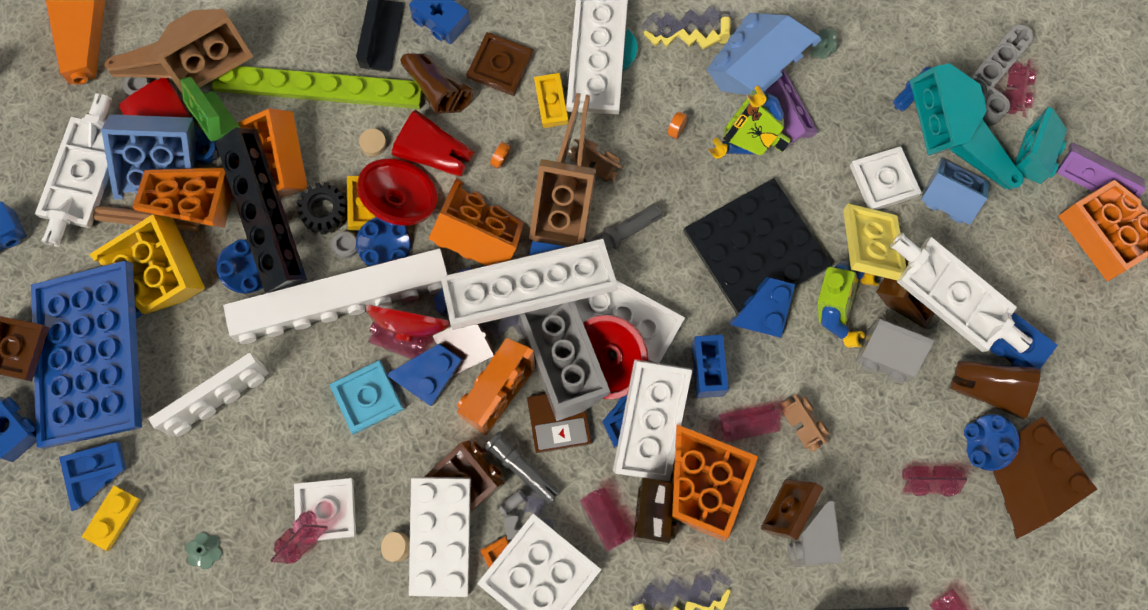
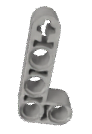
[970,25,1033,126]

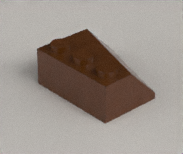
[993,417,1097,539]

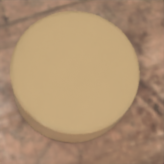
[359,129,387,156]
[381,532,410,562]

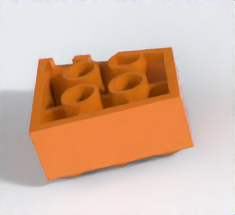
[133,168,233,228]
[428,178,524,266]

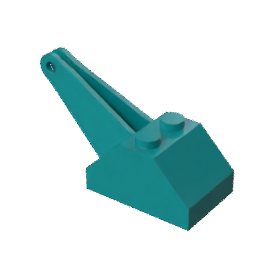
[910,63,1024,190]

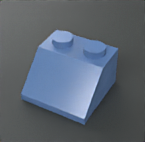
[921,157,989,225]

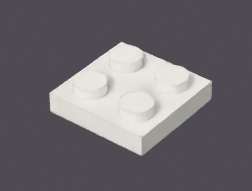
[850,146,921,210]
[294,478,356,543]

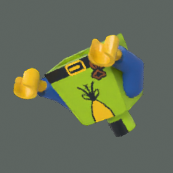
[708,85,790,159]
[817,261,879,348]

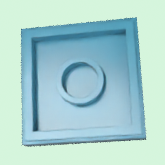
[329,360,404,435]

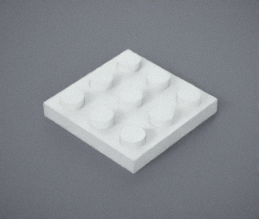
[477,514,601,610]

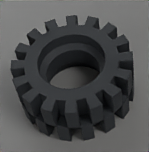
[296,182,347,234]

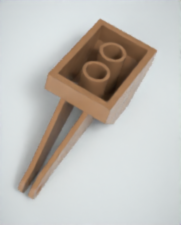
[104,9,253,92]
[529,93,596,247]

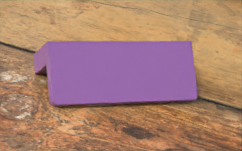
[764,69,819,148]
[1057,142,1146,198]

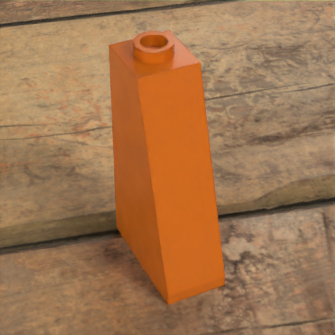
[46,0,105,85]

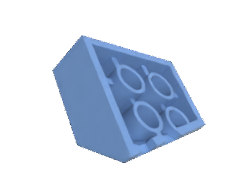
[706,13,821,95]
[101,115,196,199]

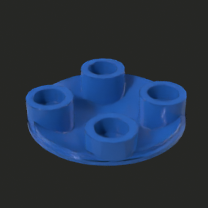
[356,217,411,267]
[216,239,263,294]
[964,414,1019,471]

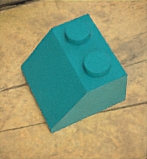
[1014,107,1067,184]

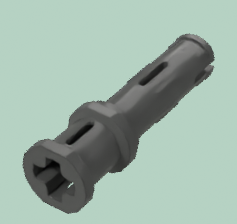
[584,203,663,251]
[484,431,561,505]

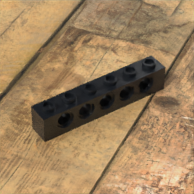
[215,127,307,294]

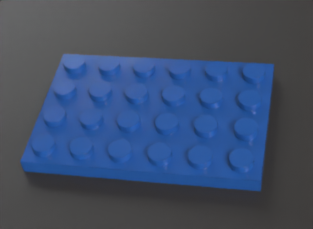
[31,261,142,449]

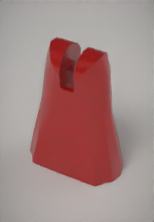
[391,110,475,177]

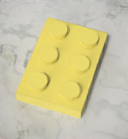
[843,203,907,280]

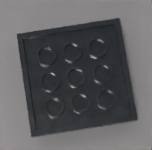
[683,178,833,315]

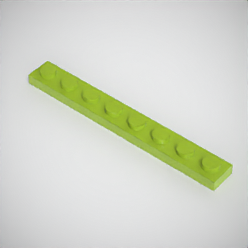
[212,66,423,109]

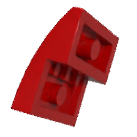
[118,78,193,118]

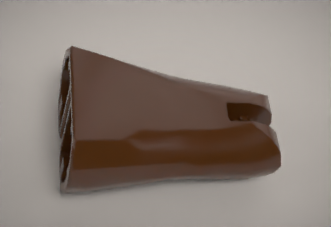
[401,53,473,113]
[949,361,1041,419]

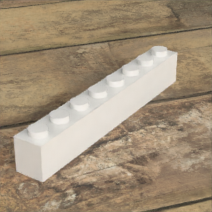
[223,249,448,344]

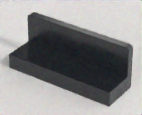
[356,0,404,72]

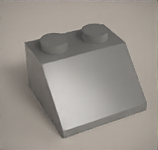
[855,319,934,383]
[787,501,842,567]

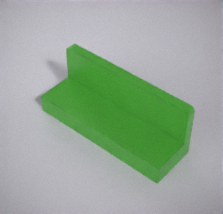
[181,77,240,141]

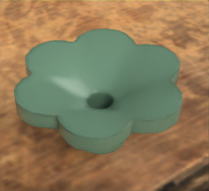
[811,28,837,59]
[186,533,222,569]

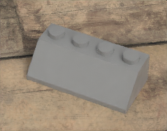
[518,301,610,421]

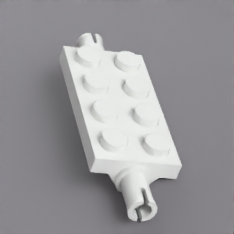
[35,93,112,247]
[890,233,1033,353]

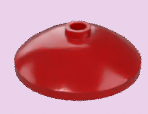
[357,158,437,225]
[366,305,450,342]
[583,315,648,399]

